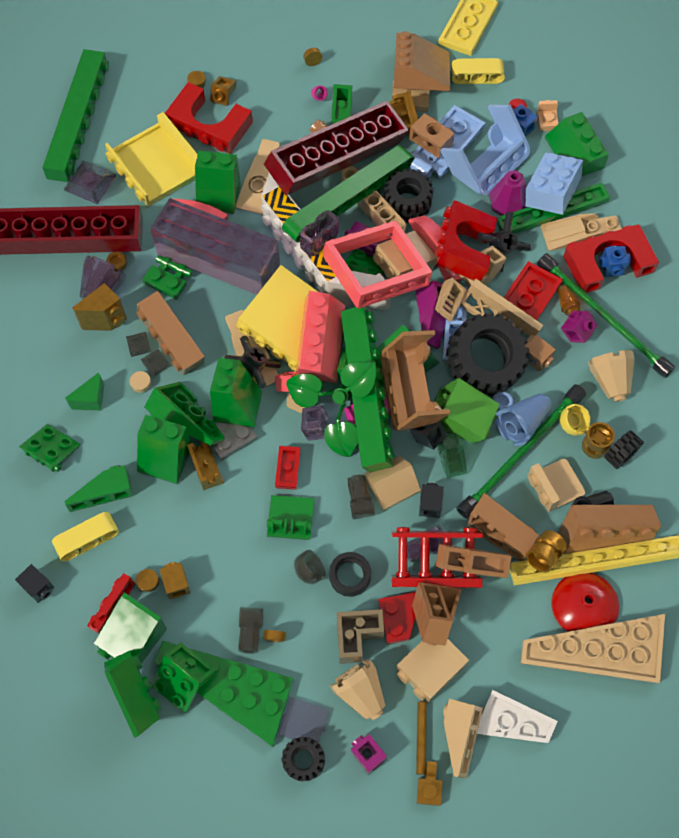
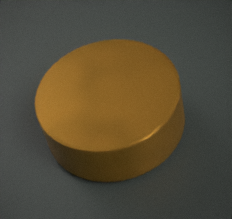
[303,47,322,66]
[187,71,206,88]
[106,252,127,272]
[136,569,159,592]
[263,630,286,642]

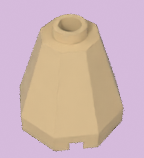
[588,350,634,402]
[329,659,385,720]

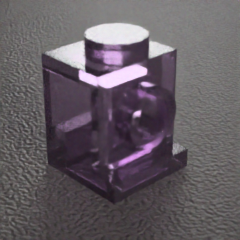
[301,406,328,441]

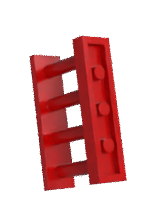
[391,527,483,588]

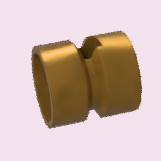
[582,422,615,459]
[526,530,567,573]

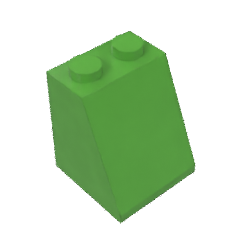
[434,378,500,444]

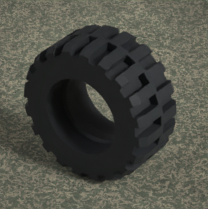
[446,313,530,396]

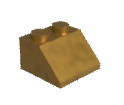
[72,283,127,331]

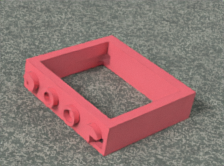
[323,221,432,309]

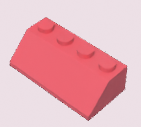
[296,291,346,383]

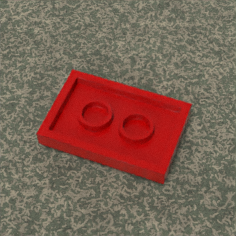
[503,261,563,321]

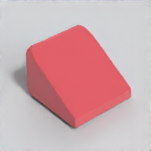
[275,371,296,392]

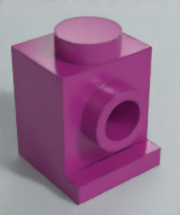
[350,734,387,775]

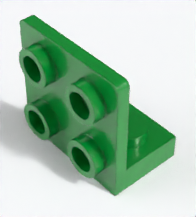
[151,642,216,713]

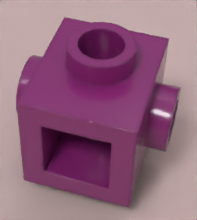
[561,311,598,343]

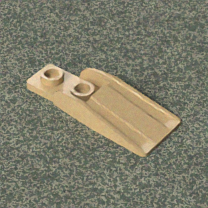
[236,139,280,215]
[541,213,622,251]
[225,310,279,389]

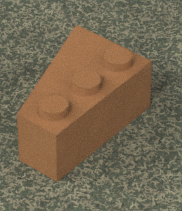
[467,493,539,561]
[412,582,462,646]

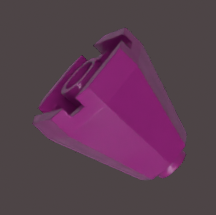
[489,170,527,216]

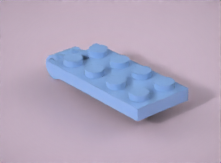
[410,105,485,179]

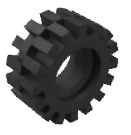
[604,430,644,469]
[281,736,325,782]

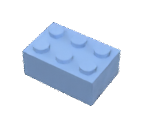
[525,153,583,215]

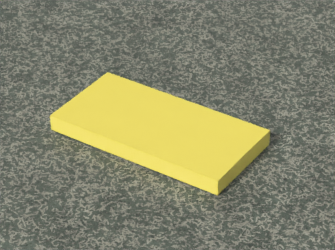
[438,0,499,56]

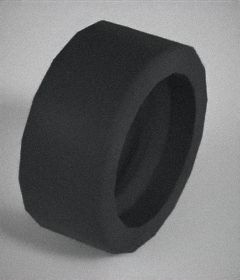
[329,552,371,597]

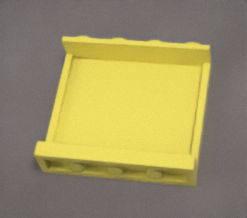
[105,112,197,207]
[236,265,318,371]

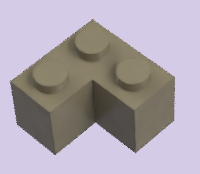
[337,609,384,664]

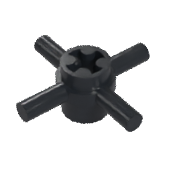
[477,212,531,272]
[224,336,281,388]

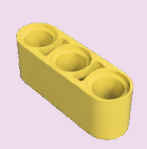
[451,58,505,84]
[52,512,119,562]

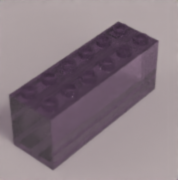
[151,198,280,295]

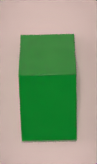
[65,373,104,411]

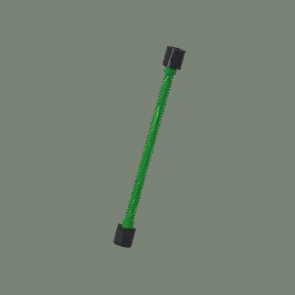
[537,253,676,378]
[456,384,586,520]

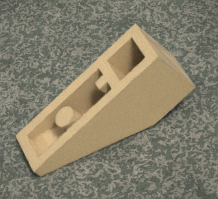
[443,699,483,778]

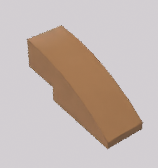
[436,544,511,578]

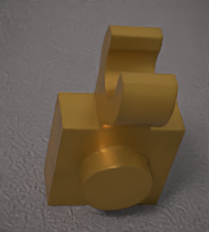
[416,761,442,806]

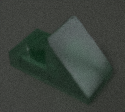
[437,433,467,479]

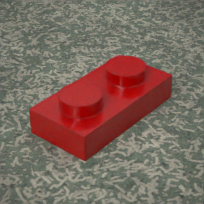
[275,446,301,490]

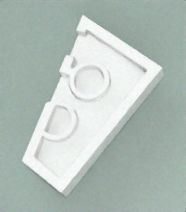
[477,690,558,743]

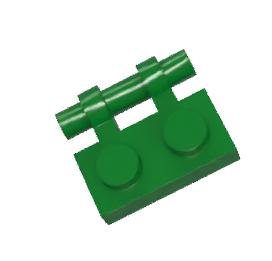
[142,255,194,300]

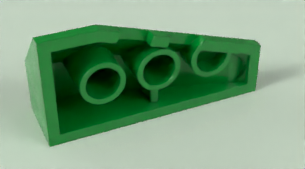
[144,382,225,445]

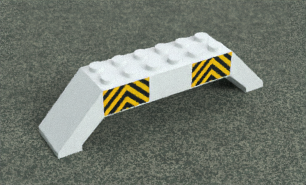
[261,173,390,310]

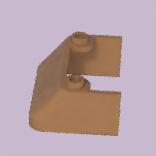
[381,330,450,431]

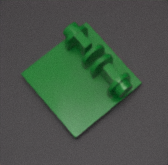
[345,249,384,275]
[19,424,81,472]
[267,495,314,540]

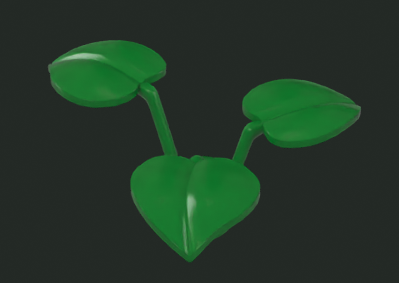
[286,362,377,457]

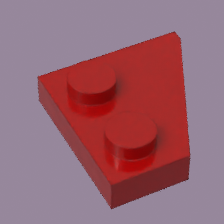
[378,592,416,645]

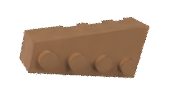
[136,291,205,375]
[558,505,661,553]

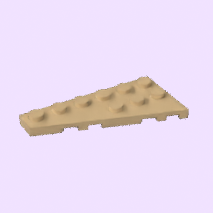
[520,614,665,683]

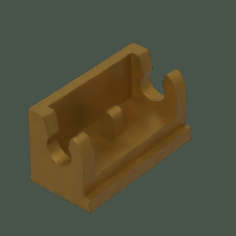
[390,91,418,135]
[187,441,223,491]

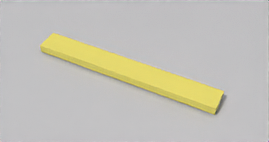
[509,535,679,586]

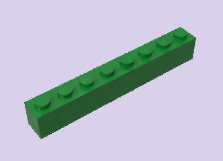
[42,49,109,183]
[341,307,395,473]

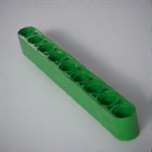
[282,145,415,243]

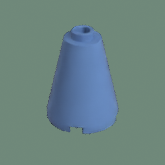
[495,393,552,446]

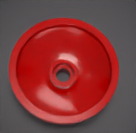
[551,573,619,632]

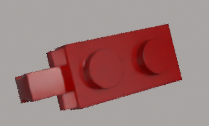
[87,573,135,634]

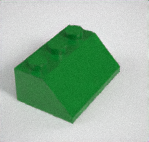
[545,112,609,176]
[104,650,161,738]

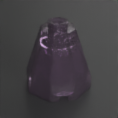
[80,256,126,299]

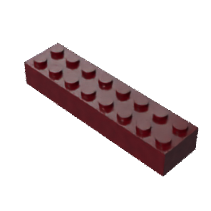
[264,101,409,196]
[0,205,143,255]

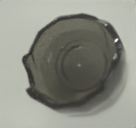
[294,549,326,584]

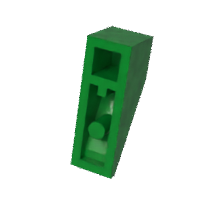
[65,465,133,512]

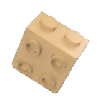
[528,459,585,512]

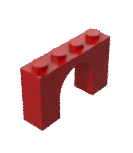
[164,82,253,154]
[435,200,497,282]
[563,224,659,293]

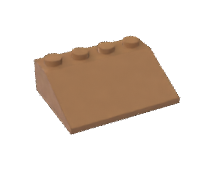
[393,31,450,91]

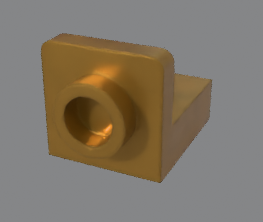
[210,76,237,106]

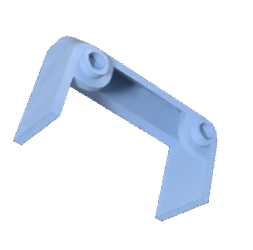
[440,105,530,195]

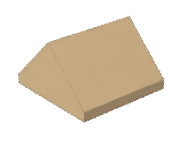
[363,456,421,511]

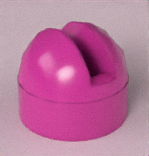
[311,85,327,101]

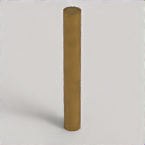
[416,702,427,775]

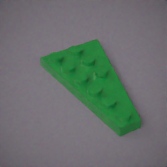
[155,641,293,747]

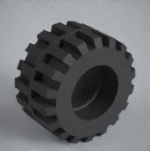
[384,169,433,223]

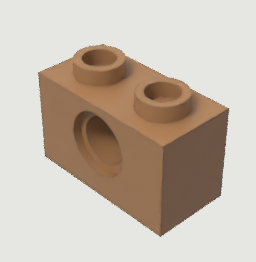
[409,113,455,159]

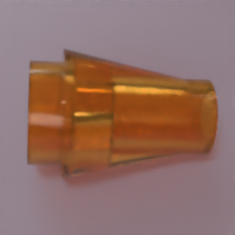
[557,285,580,316]

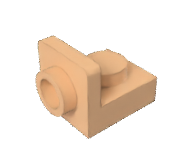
[537,100,558,131]

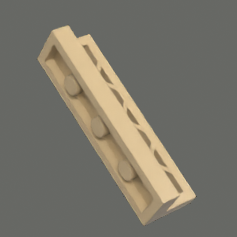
[459,279,543,342]

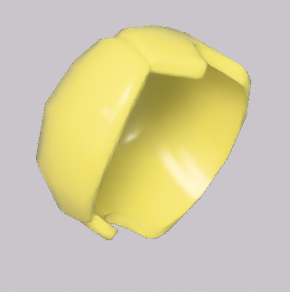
[560,404,590,436]

